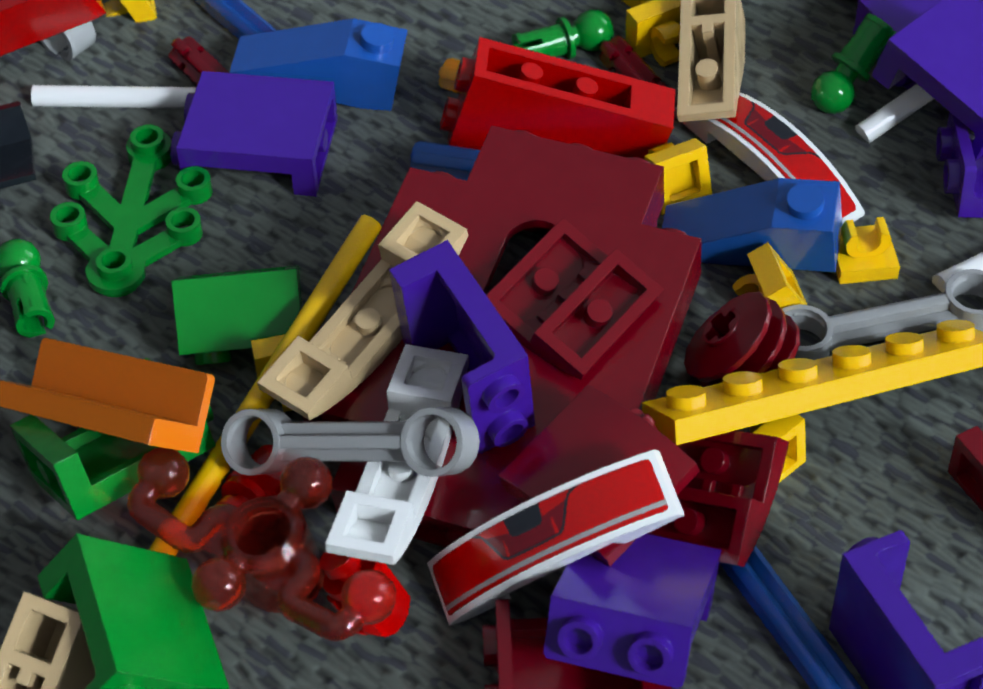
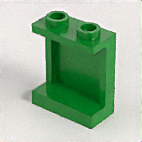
[9,357,216,521]
[37,533,230,689]

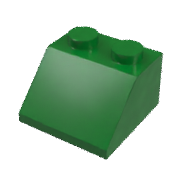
[171,265,302,365]

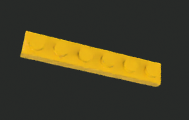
[641,320,983,445]

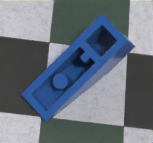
[229,18,408,111]
[662,178,842,272]

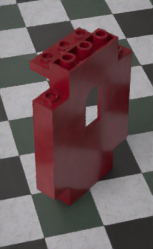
[302,125,702,548]

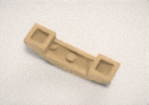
[257,201,468,420]

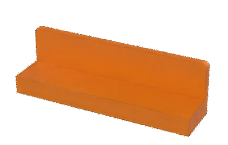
[0,338,215,454]

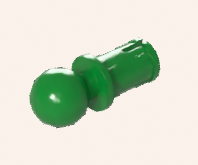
[512,10,614,60]
[811,13,897,114]
[0,238,55,338]

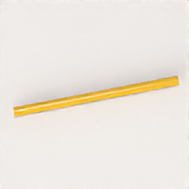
[148,215,382,556]

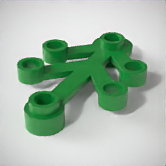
[50,124,213,297]

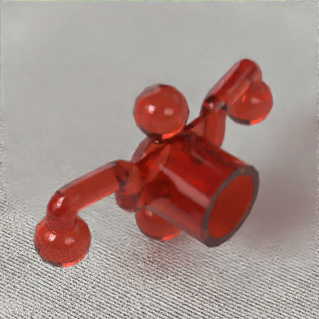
[127,447,396,642]

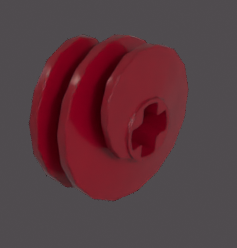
[684,292,800,387]

